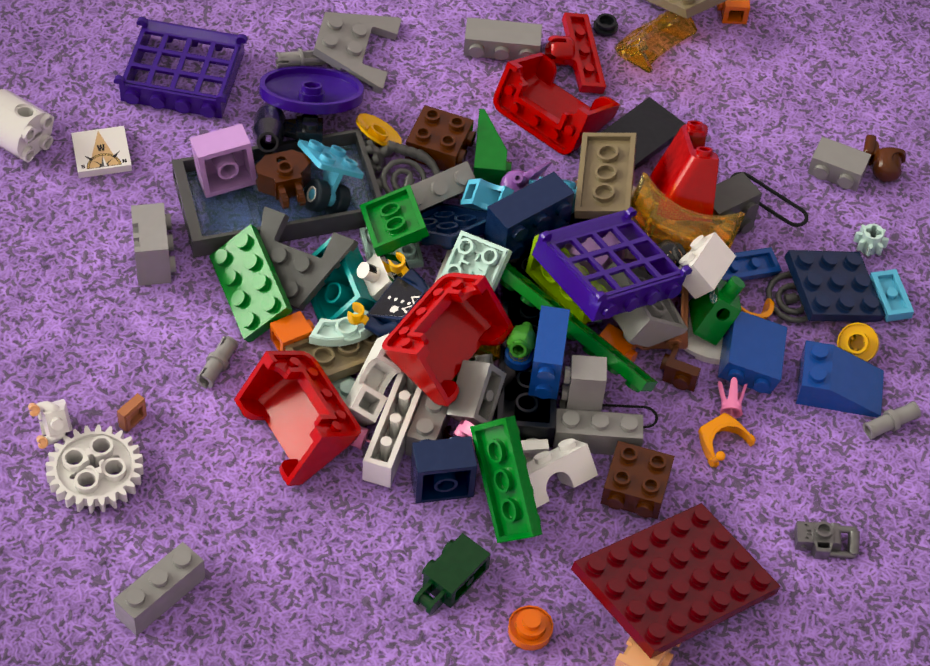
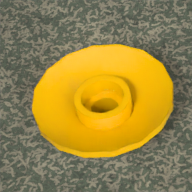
[356,113,402,147]

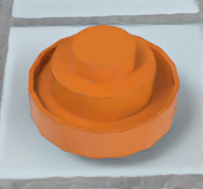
[507,605,554,651]

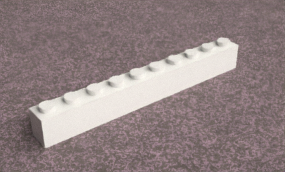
[362,250,452,488]

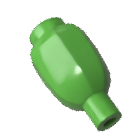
[506,322,536,358]

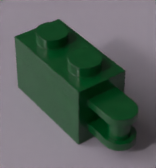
[413,533,491,615]

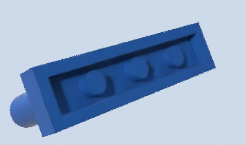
[678,247,782,297]

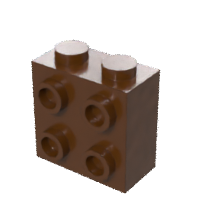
[405,105,476,171]
[600,441,675,519]

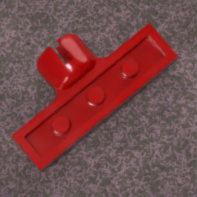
[545,12,606,94]

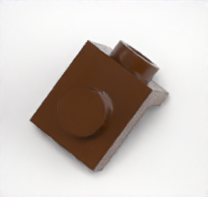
[660,346,701,392]

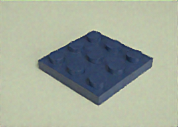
[419,203,487,250]
[784,250,886,322]

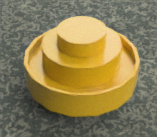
[837,322,880,362]

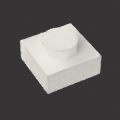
[521,438,549,463]

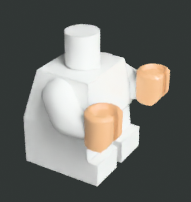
[28,399,73,449]

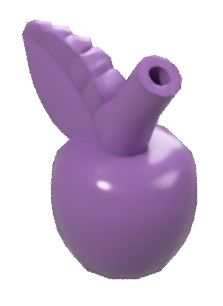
[500,162,551,193]

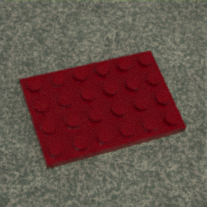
[571,503,781,659]

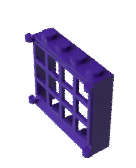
[114,17,248,119]
[532,207,692,322]

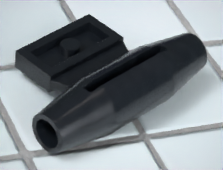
[253,102,323,153]

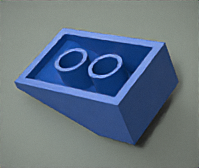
[796,340,884,418]

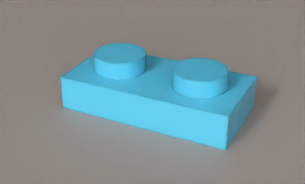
[870,269,914,322]

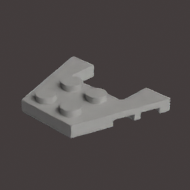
[313,12,402,94]

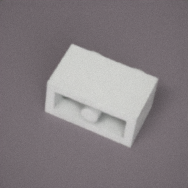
[679,232,736,299]

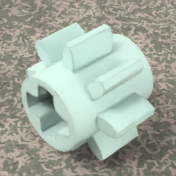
[853,223,889,257]

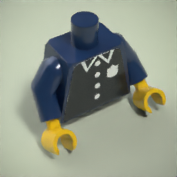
[347,252,430,337]

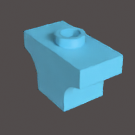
[460,178,514,211]

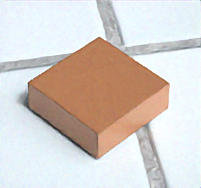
[117,393,147,432]

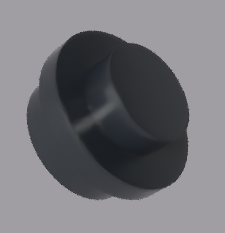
[593,13,618,37]

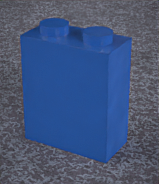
[528,305,570,399]
[718,311,788,394]

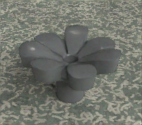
[366,139,393,173]

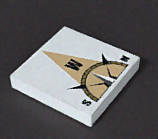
[71,126,132,178]

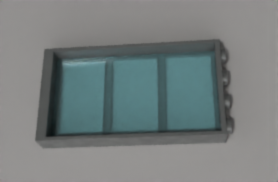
[172,129,383,258]

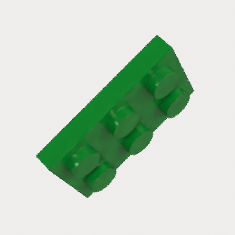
[359,184,430,257]

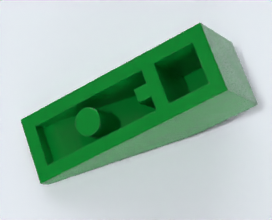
[473,109,512,186]

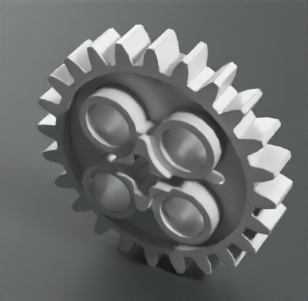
[45,425,144,514]

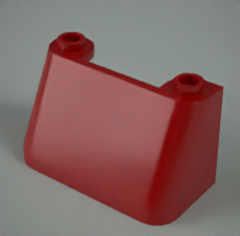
[493,52,620,154]
[649,120,719,222]
[382,273,514,406]
[234,351,361,486]

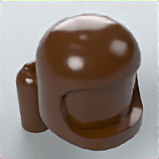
[863,135,906,182]

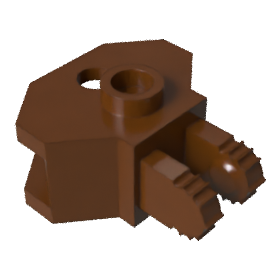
[255,149,311,209]

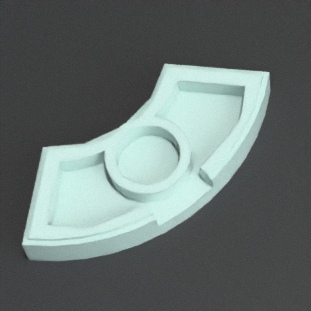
[309,310,373,347]

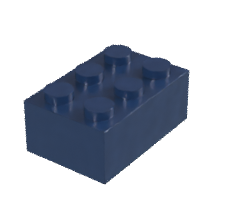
[484,172,574,261]

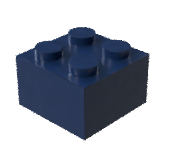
[410,436,477,504]

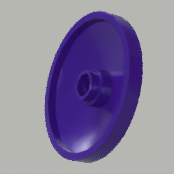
[259,66,364,115]

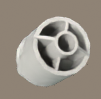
[0,89,54,162]

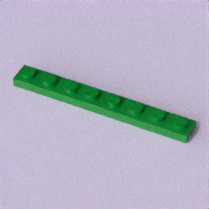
[500,263,658,393]

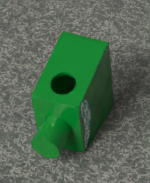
[689,276,745,346]

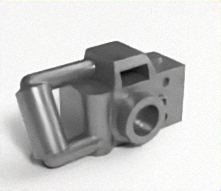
[794,521,860,560]

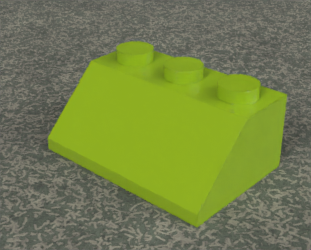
[525,234,608,324]

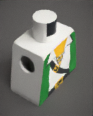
[357,253,410,301]

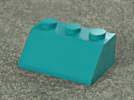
[311,236,377,321]

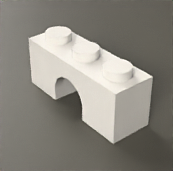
[345,333,402,427]
[527,438,598,508]

